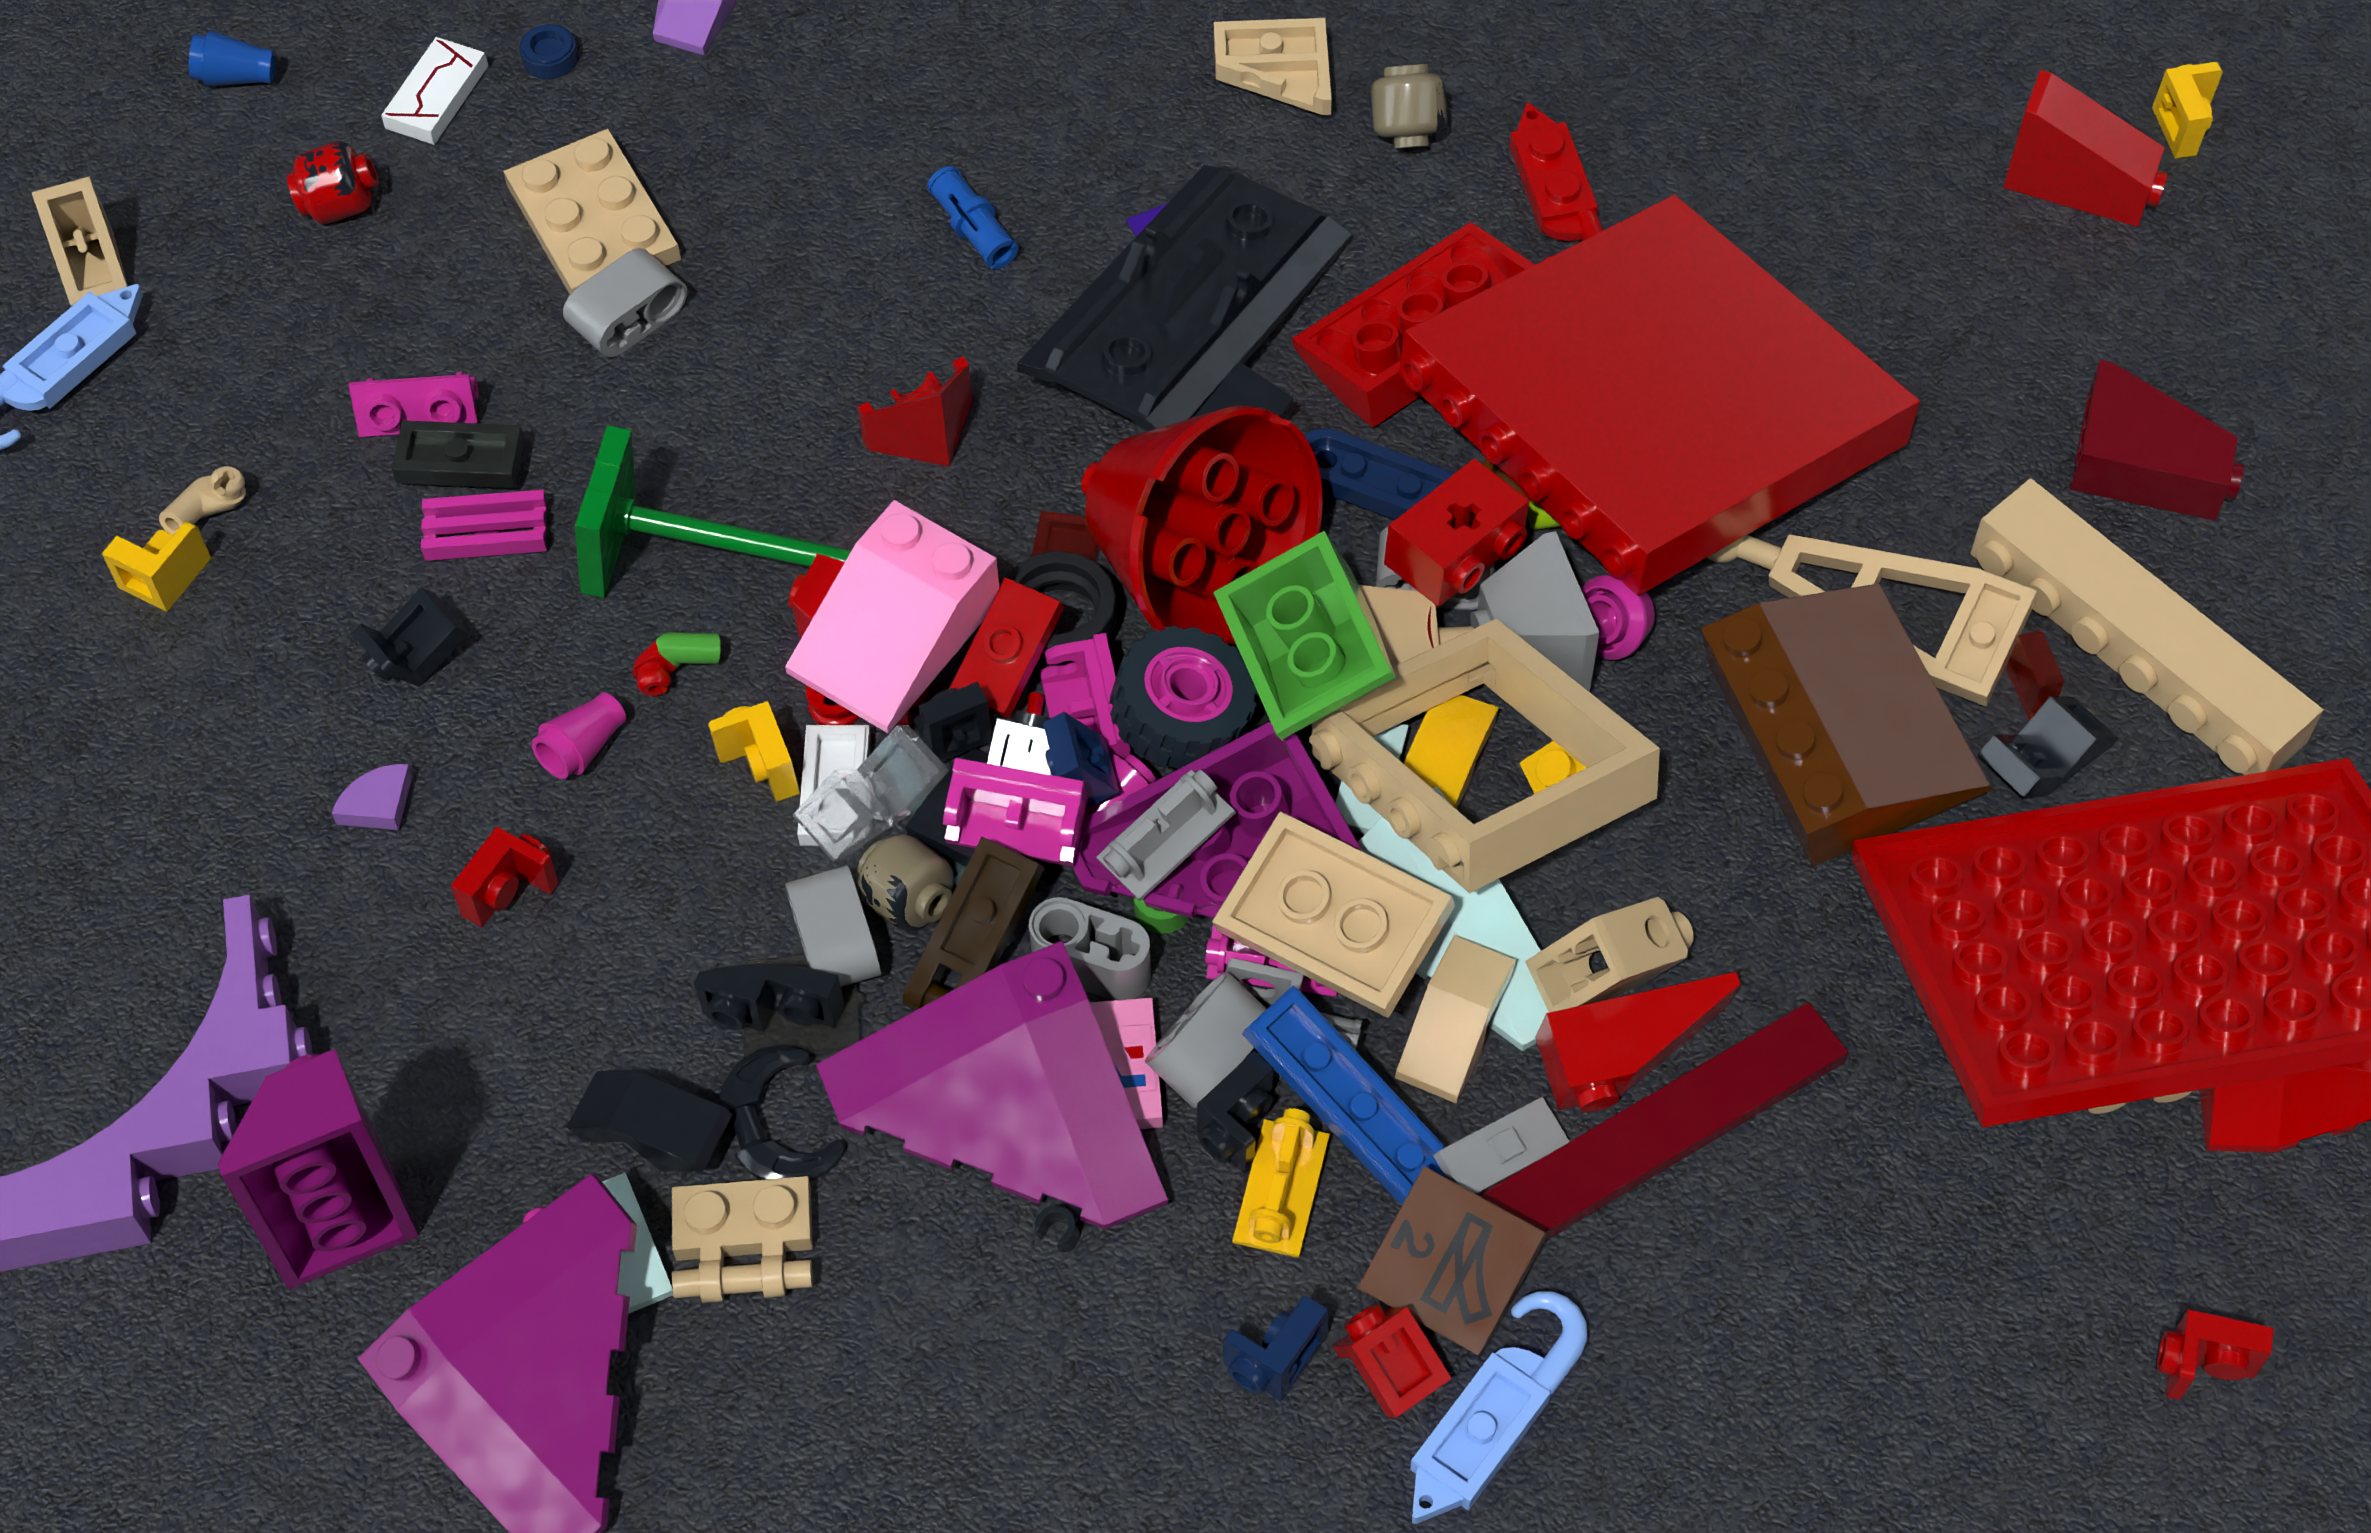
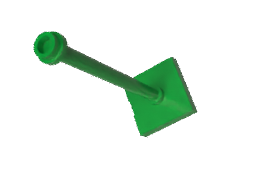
[575,425,852,598]

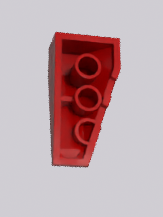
[2199,1060,2371,1153]

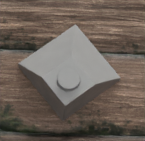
[1470,531,1599,692]

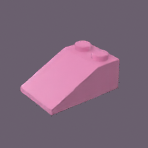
[785,500,999,733]

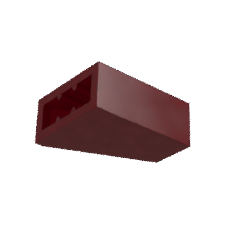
[2070,359,2244,521]

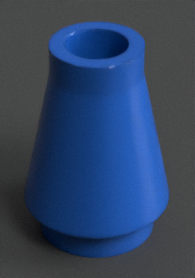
[189,30,276,87]

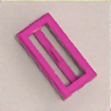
[421,490,547,561]

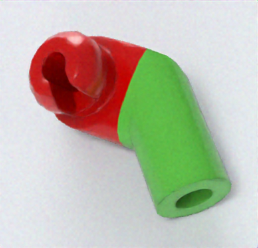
[632,632,721,697]

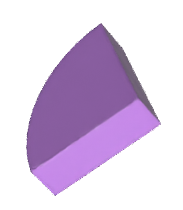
[332,764,413,830]

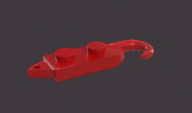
[1509,103,1603,260]

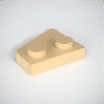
[1213,18,1332,115]

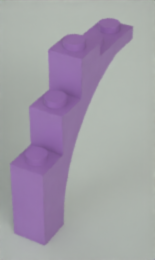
[0,895,313,1272]

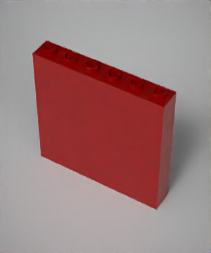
[1399,195,1920,596]

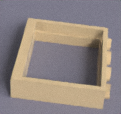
[1309,618,1660,894]

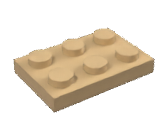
[503,129,681,294]
[1212,811,1455,1018]

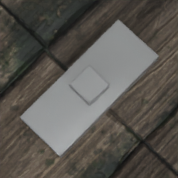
[1433,1097,1570,1195]

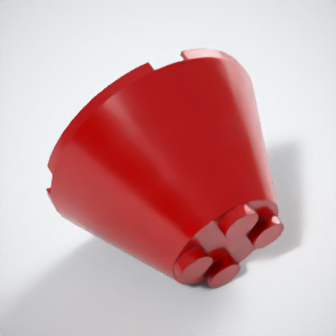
[1081,405,1323,648]

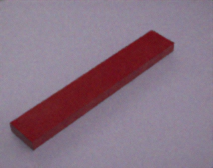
[1478,1002,1849,1241]

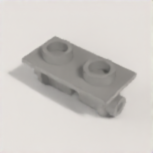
[1096,769,1236,901]

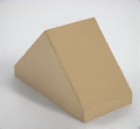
[31,176,128,306]

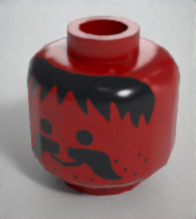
[287,141,379,225]

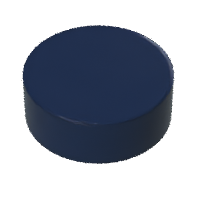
[519,24,578,79]

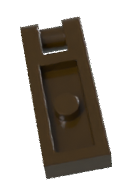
[903,837,1045,1010]

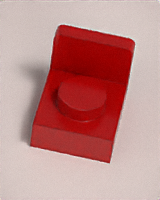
[450,826,559,928]
[1332,1303,1452,1418]
[2157,1309,2274,1400]

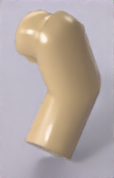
[159,466,246,535]

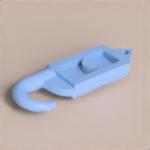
[0,284,143,450]
[1410,1291,1588,1524]

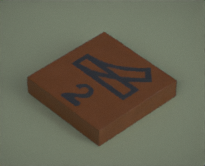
[1357,1166,1548,1358]

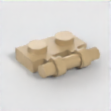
[672,1176,813,1303]

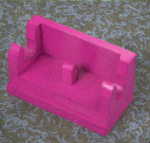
[1040,633,1130,760]
[943,758,1088,867]

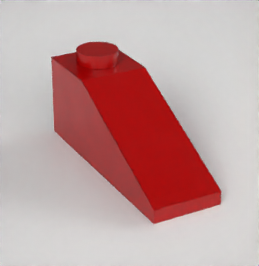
[1535,972,1741,1113]

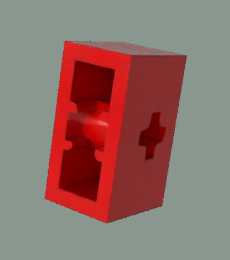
[1384,458,1529,607]

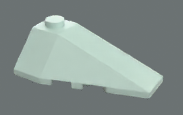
[1357,787,1549,1051]

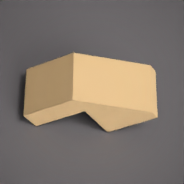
[1395,935,1516,1103]

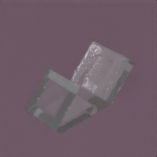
[792,725,949,862]

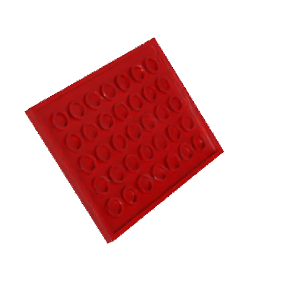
[1852,758,2371,1128]

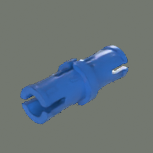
[927,166,1019,270]

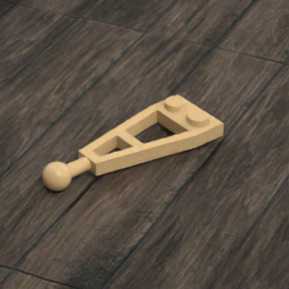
[1707,534,2037,707]

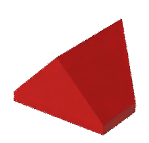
[857,356,973,467]

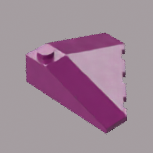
[1073,721,1362,919]
[816,941,1168,1230]
[357,1174,637,1533]

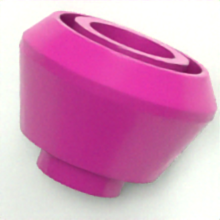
[1581,575,1655,660]

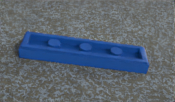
[1242,985,1446,1206]

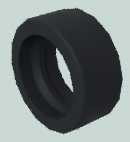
[1006,551,1118,671]

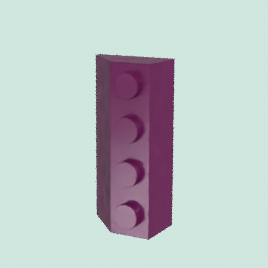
[217,1049,419,1290]

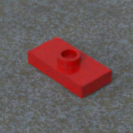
[949,577,1065,719]

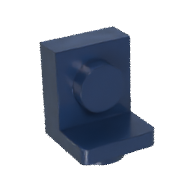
[1043,712,1119,809]
[1222,1295,1328,1402]

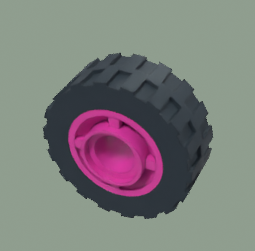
[1109,626,1258,770]

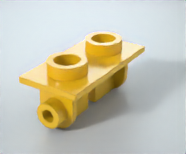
[1232,1108,1330,1258]

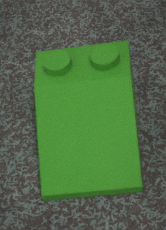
[1213,531,1396,740]

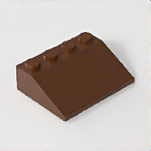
[1701,583,1990,867]

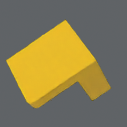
[102,521,212,612]

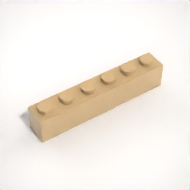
[1970,478,2324,775]

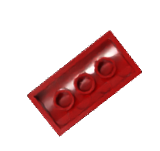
[1292,222,1535,428]

